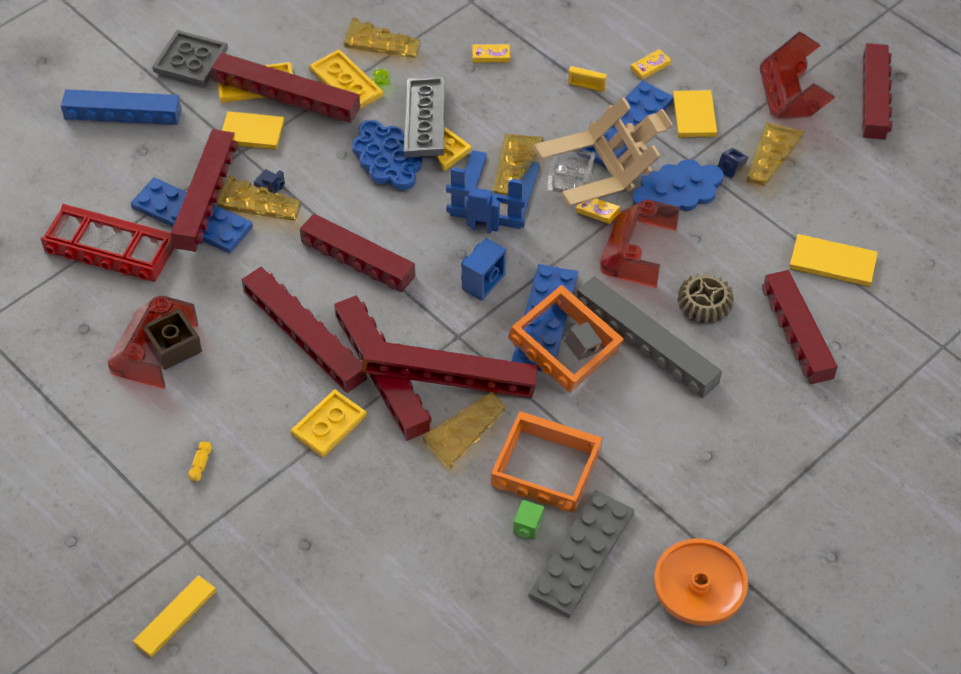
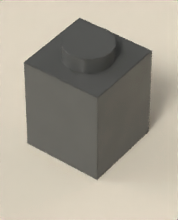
[565,322,602,361]

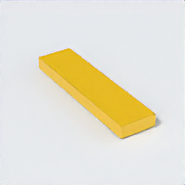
[133,575,216,658]

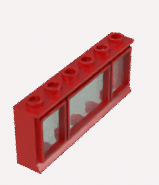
[40,203,174,282]

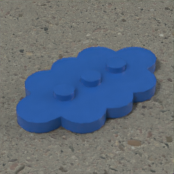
[352,120,422,190]
[633,159,724,216]

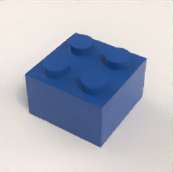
[461,238,506,301]

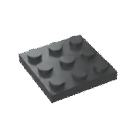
[152,30,228,86]

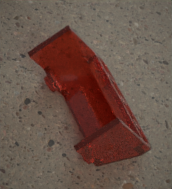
[760,31,835,118]
[600,200,680,288]
[108,296,198,389]

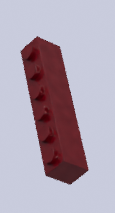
[862,43,892,140]
[300,213,416,292]
[762,270,838,385]

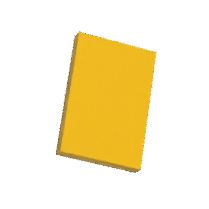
[673,90,717,137]
[222,111,285,150]
[290,389,367,458]

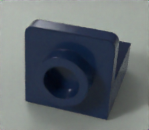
[717,148,749,178]
[254,169,285,196]

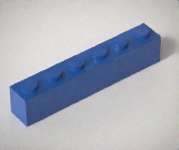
[61,89,181,125]

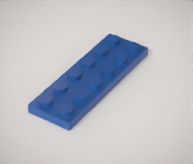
[577,80,674,168]
[130,177,253,254]
[512,264,578,372]

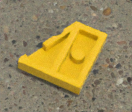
[437,126,471,171]

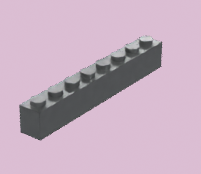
[577,276,722,398]

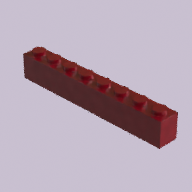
[211,52,360,123]
[171,129,238,252]
[241,266,367,393]
[334,295,432,441]
[361,339,537,398]

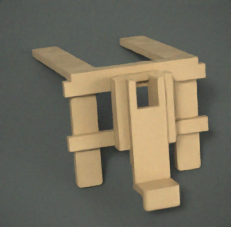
[533,97,672,206]

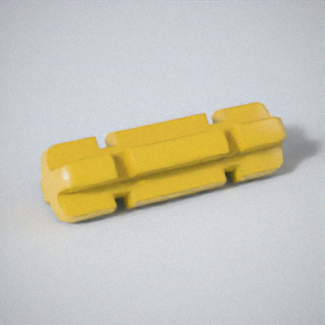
[188,441,212,482]

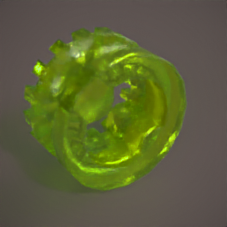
[373,68,390,87]

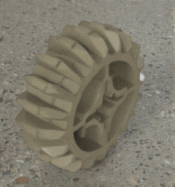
[677,272,734,324]

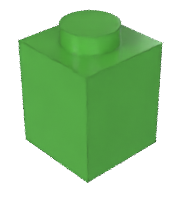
[513,500,544,540]

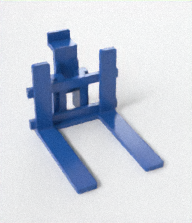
[446,150,540,234]

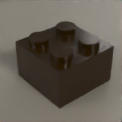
[142,308,202,370]

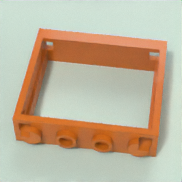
[508,285,624,393]
[491,411,602,513]

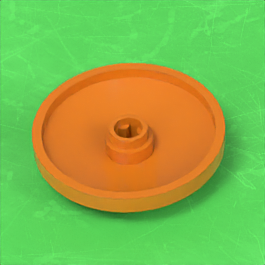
[654,538,748,626]

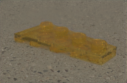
[344,17,420,58]
[746,122,804,186]
[493,134,544,196]
[218,174,301,221]
[423,392,505,470]

